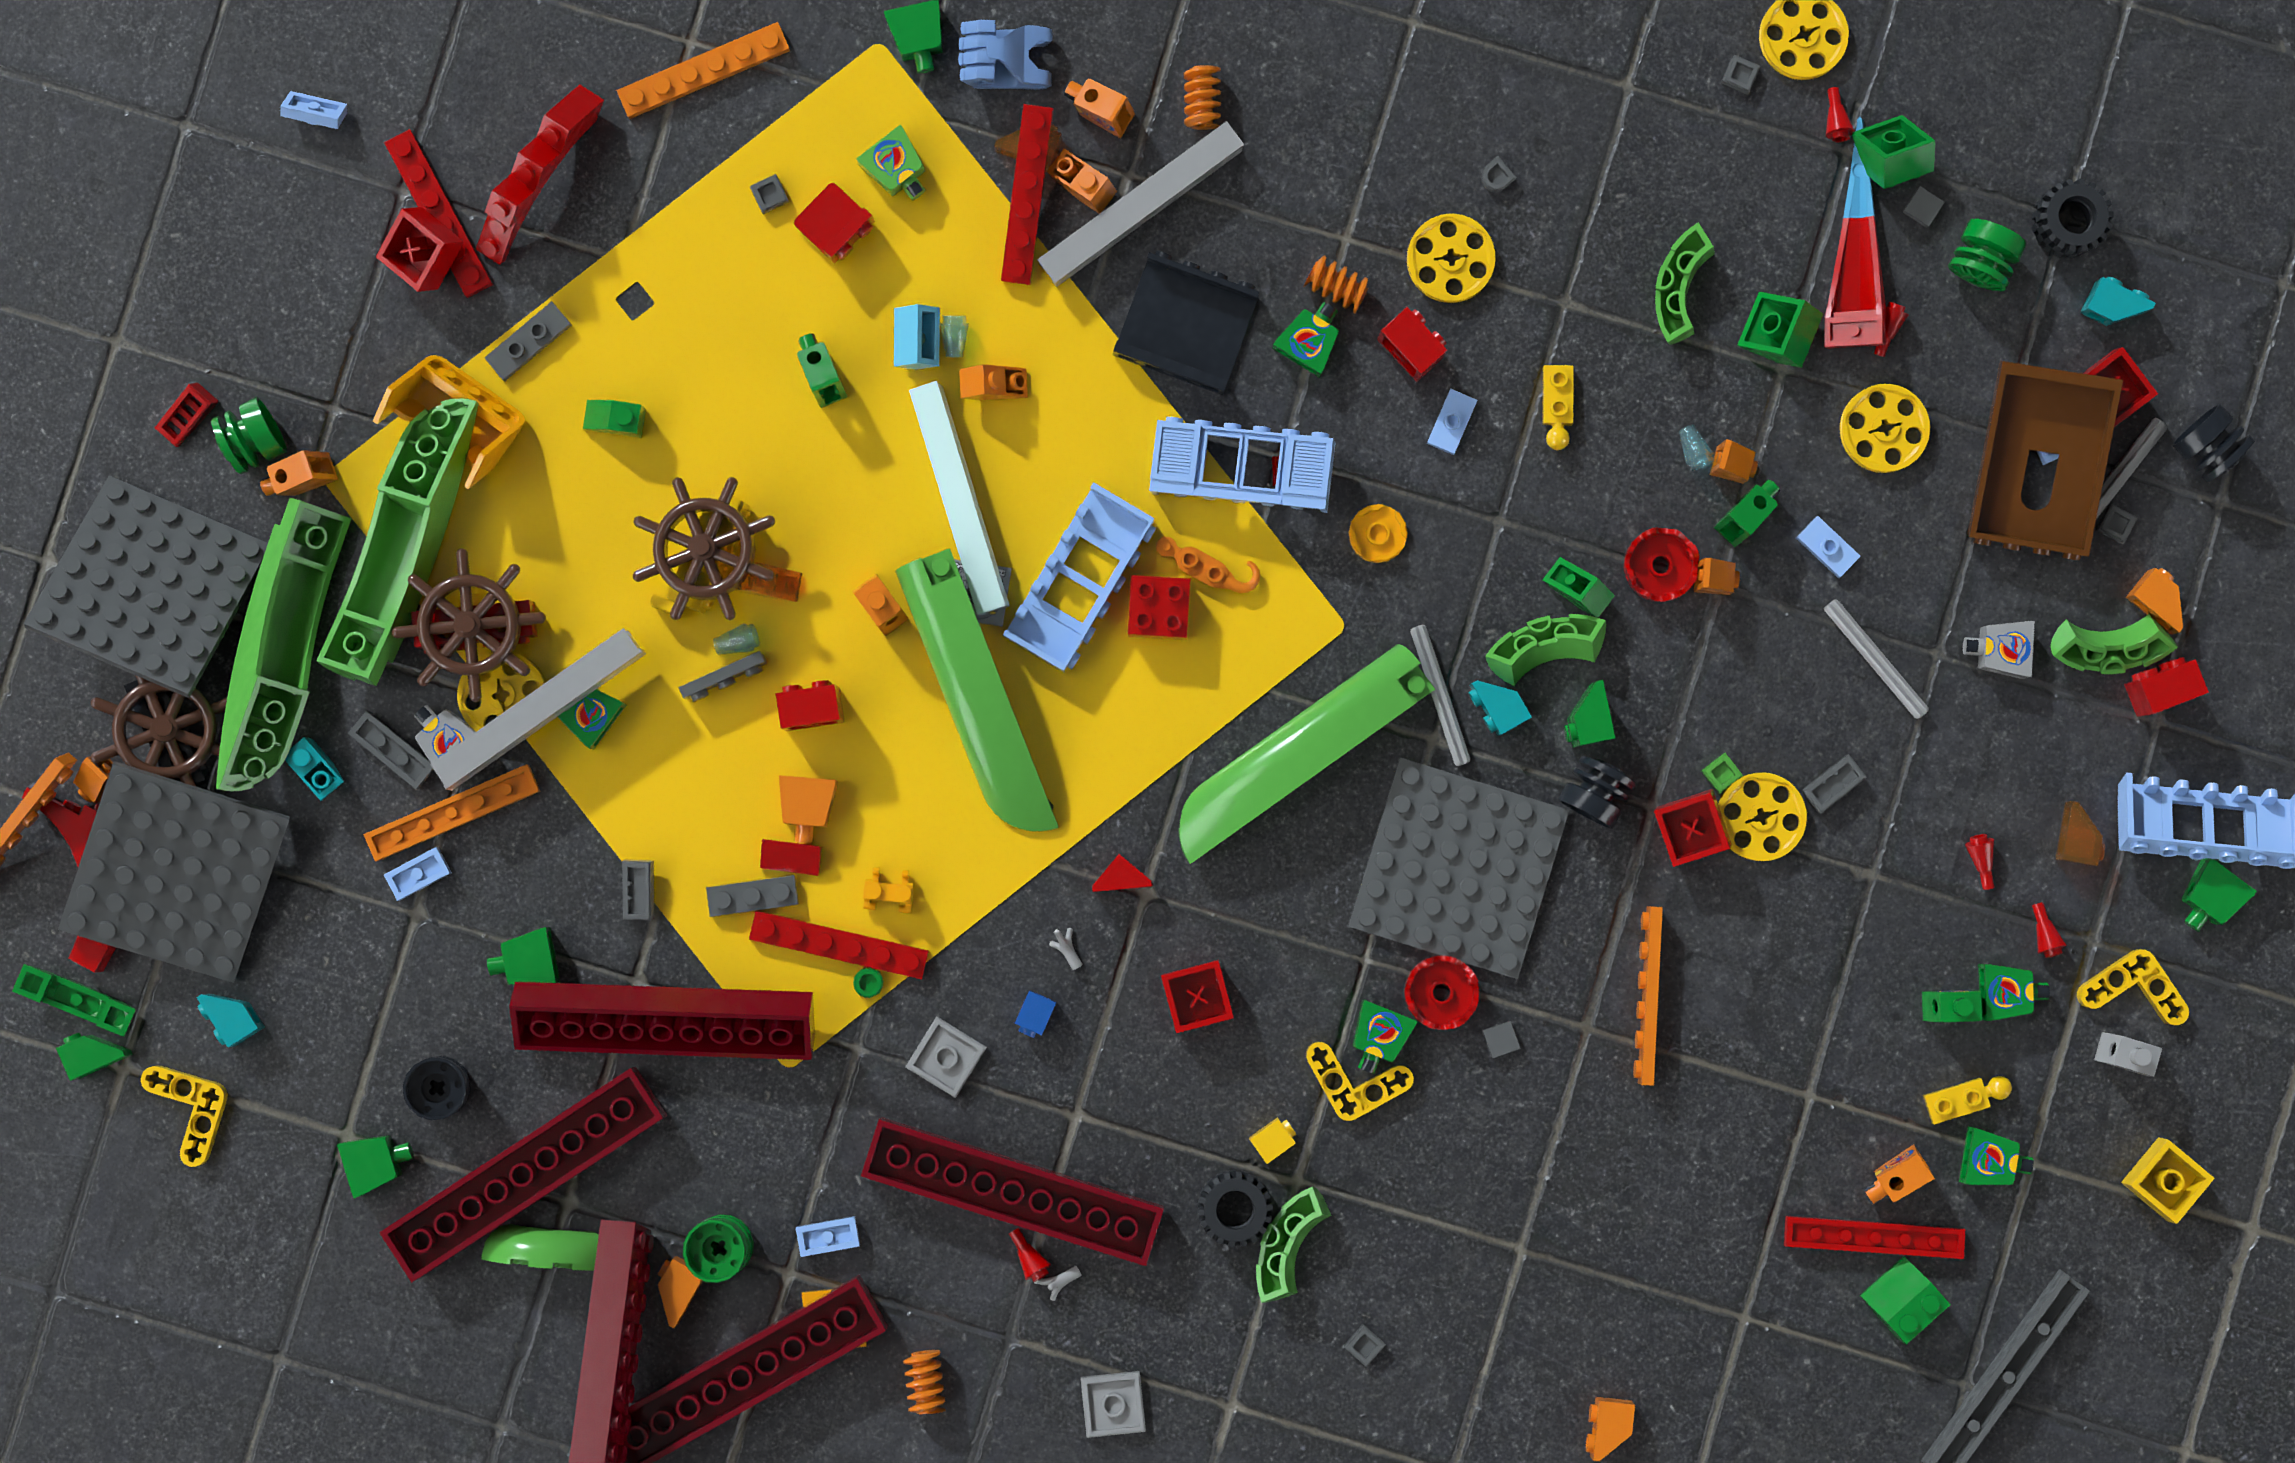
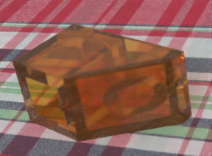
[733,562,802,602]

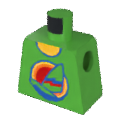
[856,125,926,201]

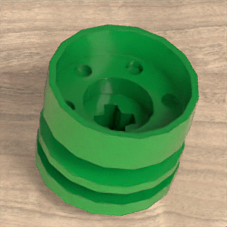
[1948,219,2027,291]
[211,397,287,475]
[683,1214,754,1283]

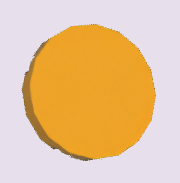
[1348,504,1408,563]

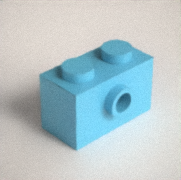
[894,304,940,370]

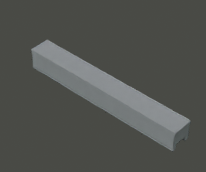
[1037,121,1244,287]
[430,628,646,791]

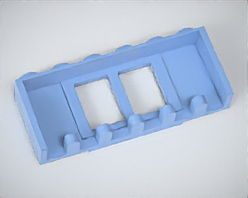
[1149,417,1336,513]
[1003,482,1156,672]
[2117,772,2295,869]

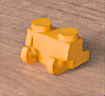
[863,867,913,914]

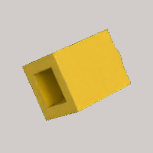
[1249,1117,1296,1164]

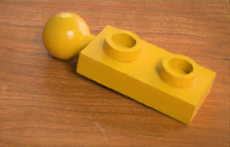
[1543,365,1573,450]
[1923,1076,2012,1125]

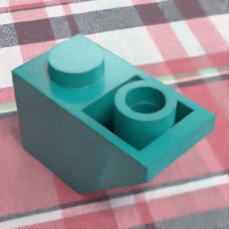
[2080,277,2156,326]
[1468,680,1532,736]
[285,737,344,801]
[196,993,265,1048]

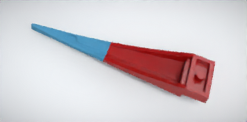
[1824,116,1887,349]

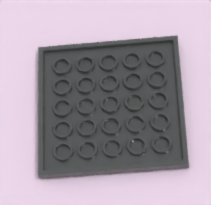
[23,476,268,698]
[1348,757,1569,979]
[58,761,290,983]

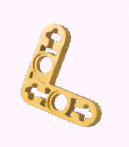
[2077,949,2189,1025]
[1306,1042,1414,1121]
[141,1066,228,1167]

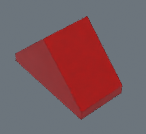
[1092,854,1152,892]

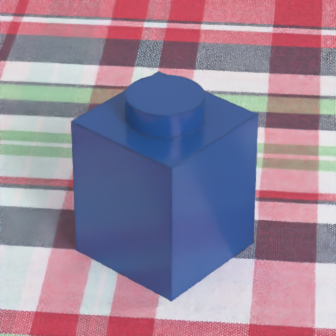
[1015,990,1057,1038]

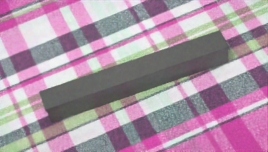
[1921,1269,2090,1463]

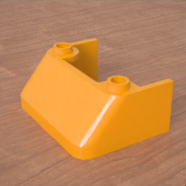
[373,355,525,489]

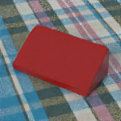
[760,839,823,876]

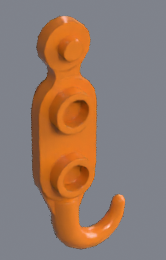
[1156,537,1260,594]

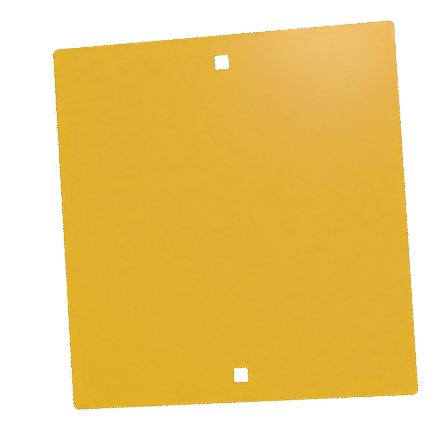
[326,44,1344,1068]

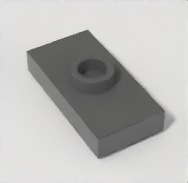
[1801,754,1867,814]
[622,860,654,921]

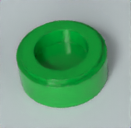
[853,968,884,998]

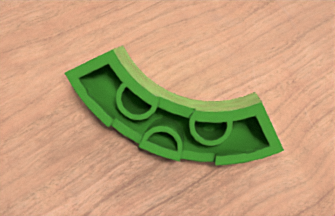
[1655,222,1715,345]
[1485,614,1606,686]
[2051,614,2178,674]
[1256,1186,1332,1303]
[482,1224,599,1271]

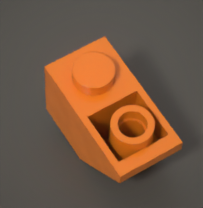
[1046,149,1117,214]
[959,364,1028,400]
[1586,1397,1635,1461]

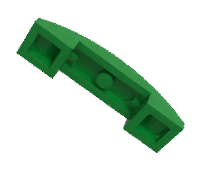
[12,964,137,1037]

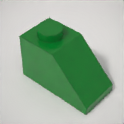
[583,400,646,438]
[1543,557,1615,618]
[56,1032,133,1081]

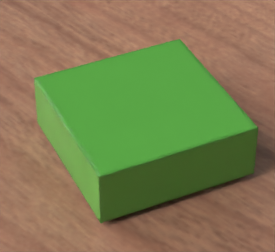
[1701,753,1743,794]

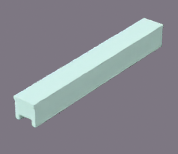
[909,381,1010,615]

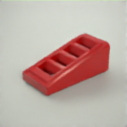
[154,382,219,447]

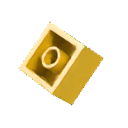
[2121,1137,2215,1224]

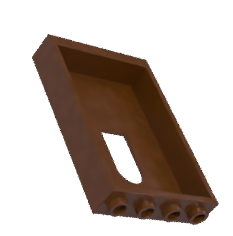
[1967,361,2123,561]

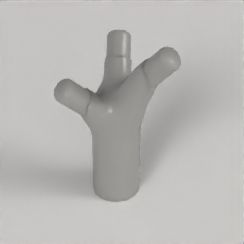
[1049,928,1083,970]
[1034,1266,1082,1301]

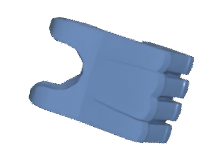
[958,20,1053,90]

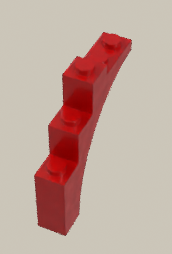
[476,84,604,265]
[21,787,116,973]

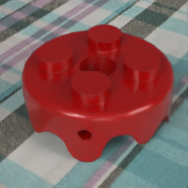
[1624,527,1699,602]
[1404,955,1479,1030]

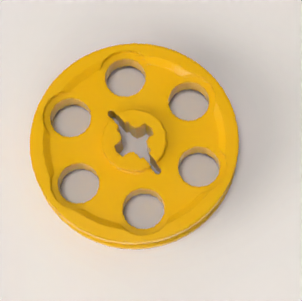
[1759,0,1849,80]
[1407,214,1495,303]
[1840,384,1930,473]
[457,652,546,731]
[1718,773,1807,861]

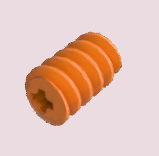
[1184,65,1221,130]
[1303,256,1369,314]
[903,1350,946,1414]

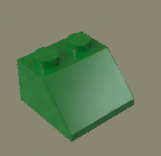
[1852,115,1935,189]
[1737,292,1823,368]
[1564,680,1615,748]
[1859,1256,1951,1345]

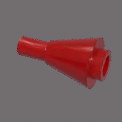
[1826,87,1855,143]
[1873,302,1909,357]
[1965,834,1994,890]
[2032,902,2067,958]
[1009,1228,1051,1282]

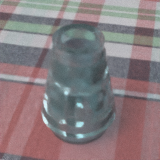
[940,316,969,357]
[1678,425,1714,471]
[713,623,760,655]

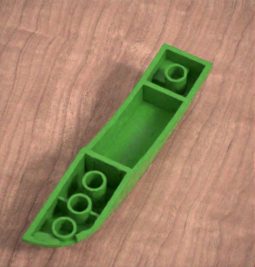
[316,398,479,686]
[216,498,351,791]
[895,548,1059,831]
[1179,644,1435,864]

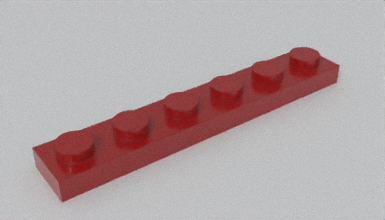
[1001,104,1054,285]
[384,129,493,298]
[749,911,929,979]
[1784,1216,1966,1259]

